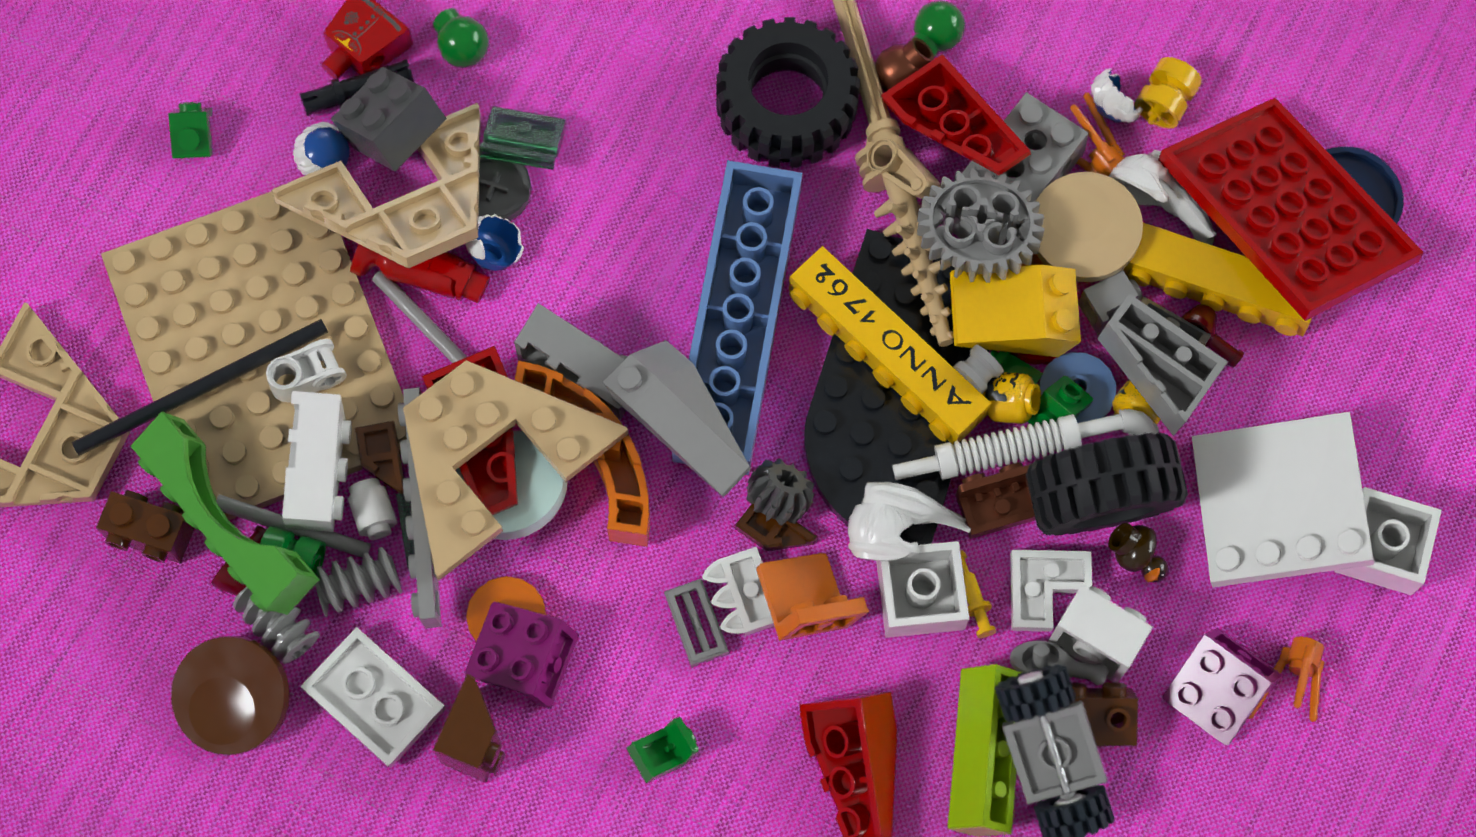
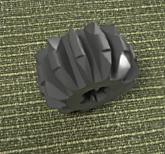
[746,458,814,526]

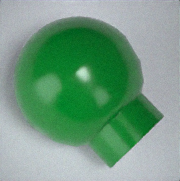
[912,0,965,57]
[433,8,489,68]

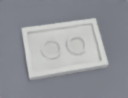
[300,627,446,769]

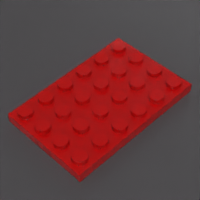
[1158,97,1424,321]

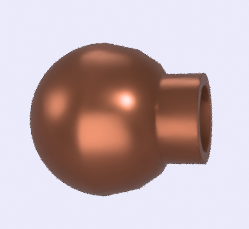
[875,37,934,92]

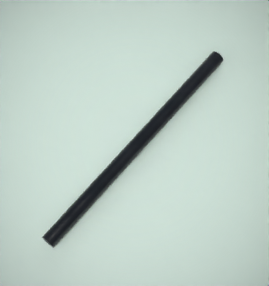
[72,319,328,456]

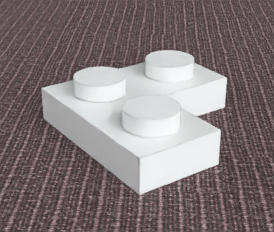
[1010,550,1092,632]

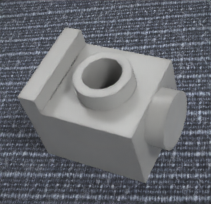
[1078,270,1143,335]

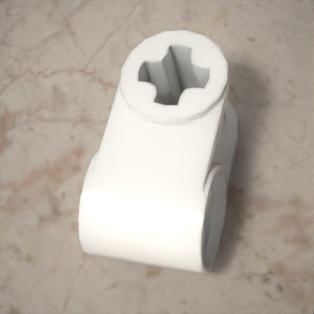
[266,339,347,403]

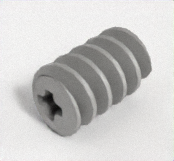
[315,547,403,617]
[233,587,320,664]

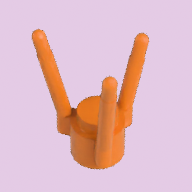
[1070,92,1125,177]
[1248,636,1325,722]

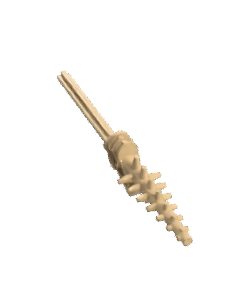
[833,0,954,347]

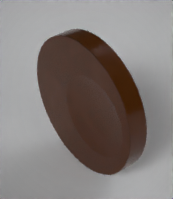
[171,636,290,755]

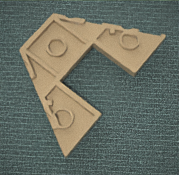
[271,103,481,268]
[0,302,130,508]
[403,360,628,580]

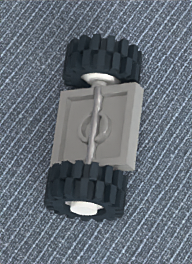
[995,665,1115,837]

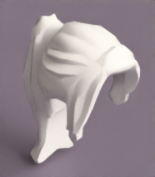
[1109,150,1217,245]
[848,482,971,561]

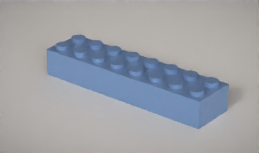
[672,160,803,475]

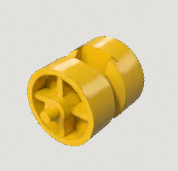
[1134,57,1202,129]

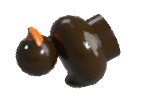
[1108,523,1168,582]

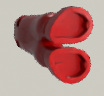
[350,244,491,304]

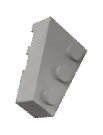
[1097,293,1228,436]
[514,303,628,421]

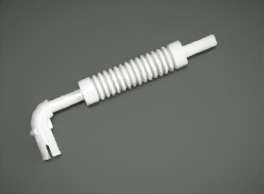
[892,409,1159,480]

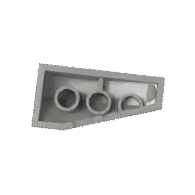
[603,340,751,497]

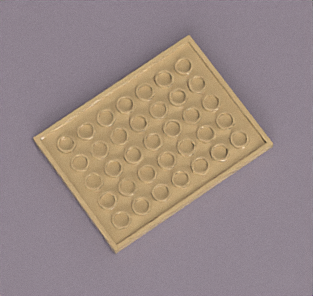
[101,191,407,520]

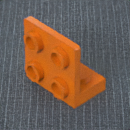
[756,553,869,641]

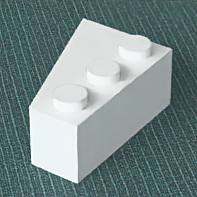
[282,391,352,532]

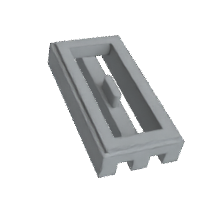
[664,579,729,668]

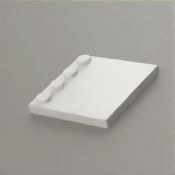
[1192,412,1374,588]

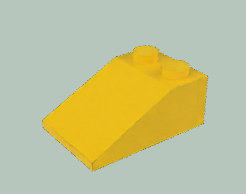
[950,265,1081,357]

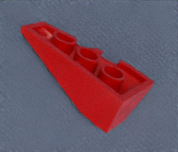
[881,54,1031,176]
[799,692,897,837]

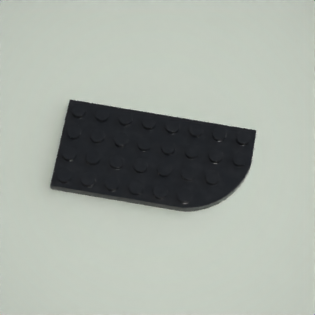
[804,229,989,545]

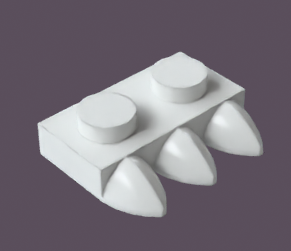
[702,547,774,636]

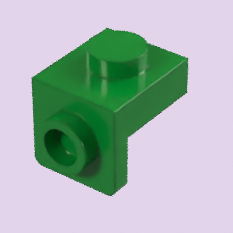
[168,102,213,159]
[1027,376,1093,427]
[626,717,699,784]

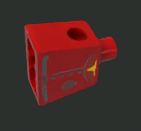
[321,0,413,79]

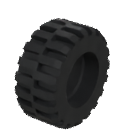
[716,17,860,168]
[1026,433,1188,536]

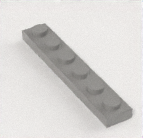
[398,387,442,629]

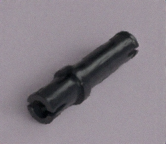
[299,59,414,116]

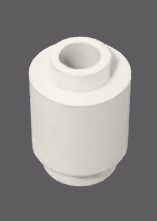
[348,478,397,540]

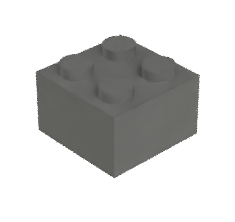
[331,67,447,171]

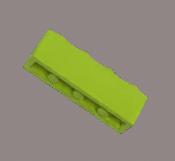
[947,664,1022,837]

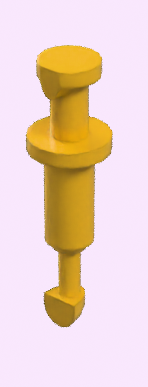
[960,550,996,638]

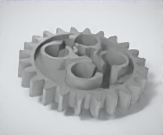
[917,168,1045,283]

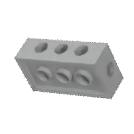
[940,92,1089,245]

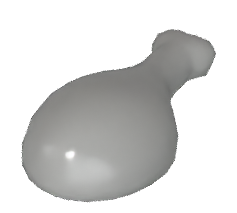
[1010,640,1109,685]

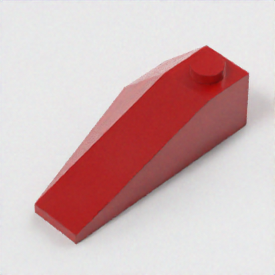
[422,346,518,515]

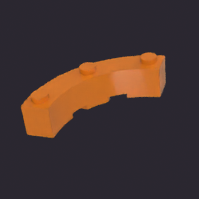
[514,360,650,547]

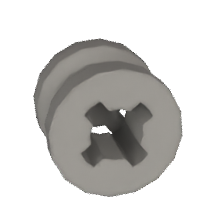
[954,344,1004,394]

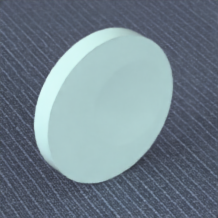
[456,431,567,540]

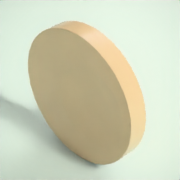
[1036,172,1143,282]

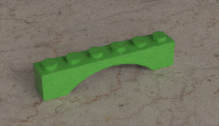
[131,411,319,615]

